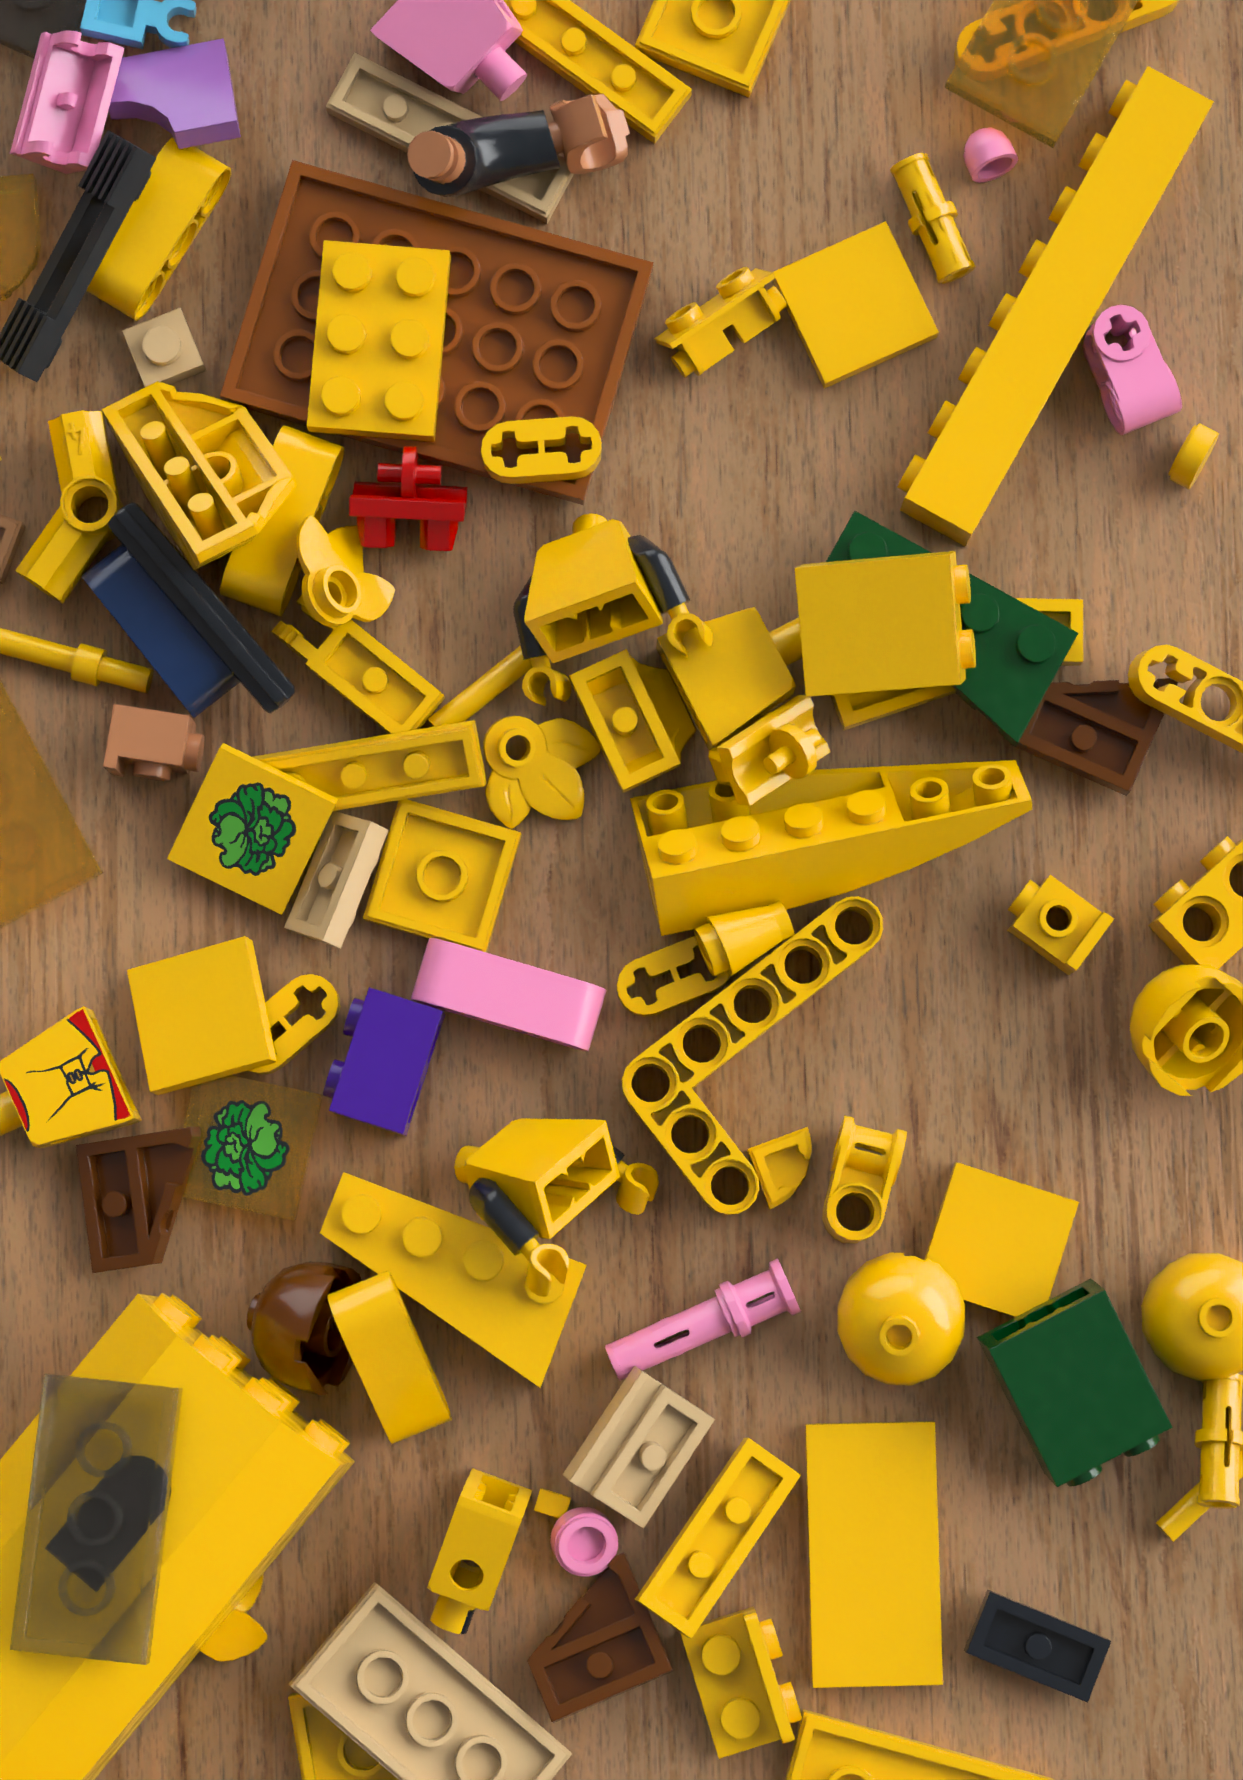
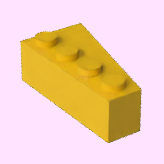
[320,1172,587,1388]

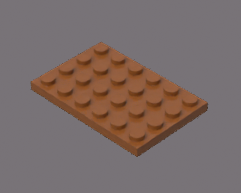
[220,160,654,505]

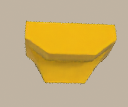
[569,649,696,793]

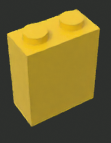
[794,551,976,697]

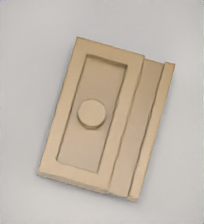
[562,1366,715,1529]

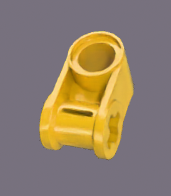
[822,1115,907,1244]

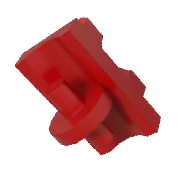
[349,446,468,551]

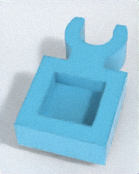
[80,0,197,49]

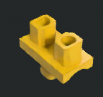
[708,695,830,806]

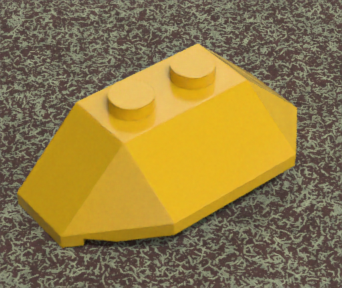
[101,381,297,570]

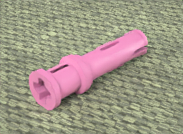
[605,1259,801,1380]

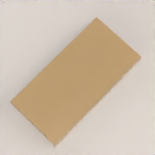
[289,1582,572,1780]

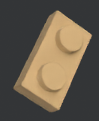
[284,811,389,949]

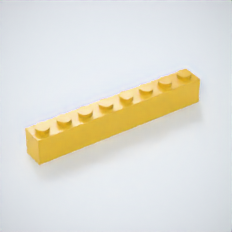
[897,66,1214,547]

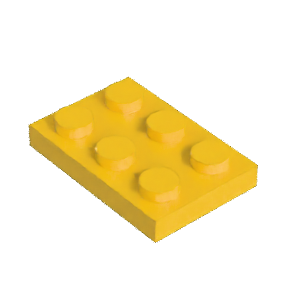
[307,240,451,442]

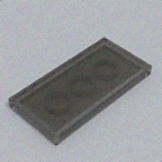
[10,1374,183,1665]

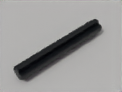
[108,502,296,713]

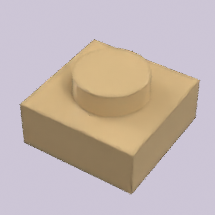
[122,308,206,387]

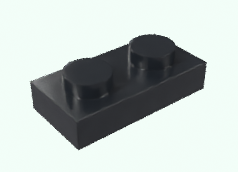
[964,1589,1111,1703]

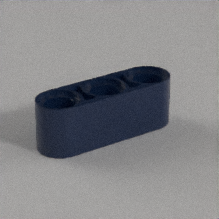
[81,544,240,718]

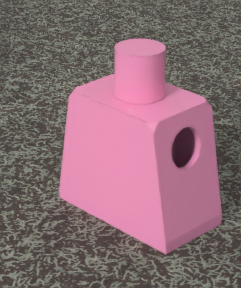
[370,0,527,101]

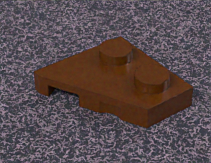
[76,1127,201,1273]

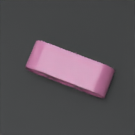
[411,938,607,1051]

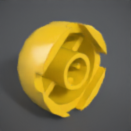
[1130,964,1243,1096]
[837,1252,965,1386]
[1141,1253,1243,1381]

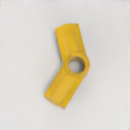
[15,410,123,604]

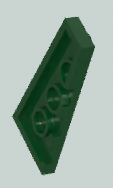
[826,511,1078,747]

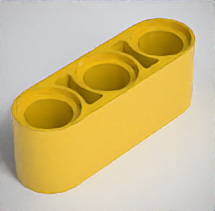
[86,137,231,321]
[220,425,345,616]
[327,1270,452,1444]

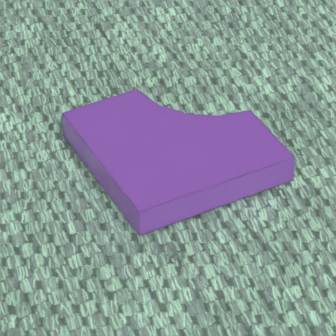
[109,38,241,149]

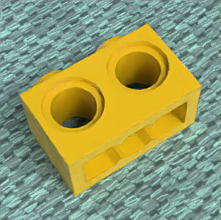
[1148,836,1243,969]

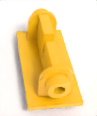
[654,267,787,378]

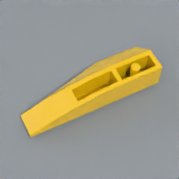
[630,760,1032,936]

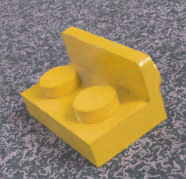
[681,1606,802,1759]

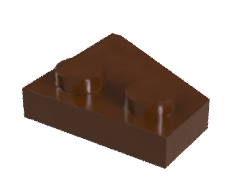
[1010,678,1178,796]
[527,1552,673,1723]

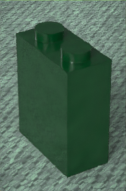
[977,1278,1173,1487]

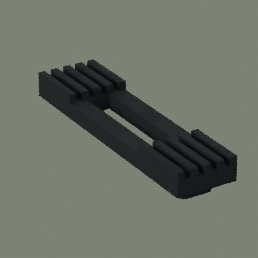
[0,130,156,382]

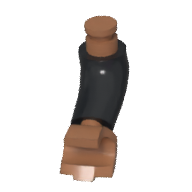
[407,94,630,197]

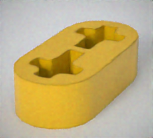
[481,416,602,484]
[617,936,730,1017]
[248,974,341,1075]

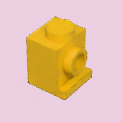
[1007,875,1114,975]

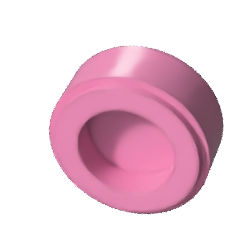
[550,1507,618,1577]

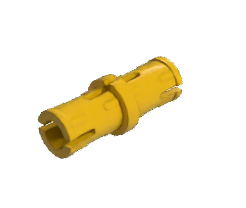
[890,153,976,284]
[1194,1374,1243,1509]

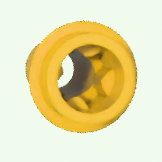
[694,901,795,976]

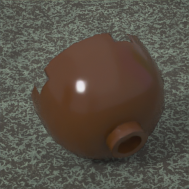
[247,1261,362,1396]

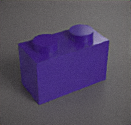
[323,987,445,1136]

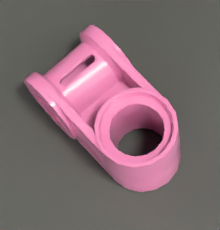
[1082,305,1182,435]

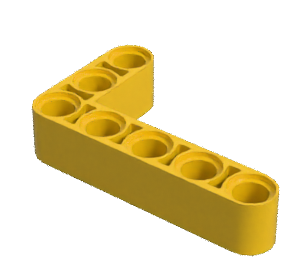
[622,896,883,1215]

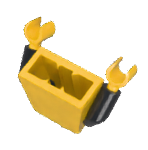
[513,513,713,706]
[454,1118,659,1297]

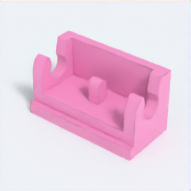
[10,30,124,174]

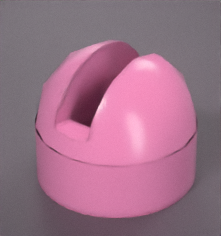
[963,127,1018,183]

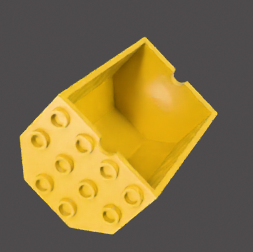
[0,1293,355,1780]

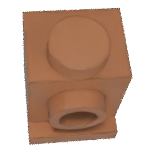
[103,704,204,782]

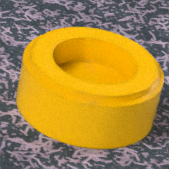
[1168,423,1219,490]

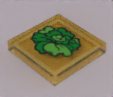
[183,1075,323,1221]

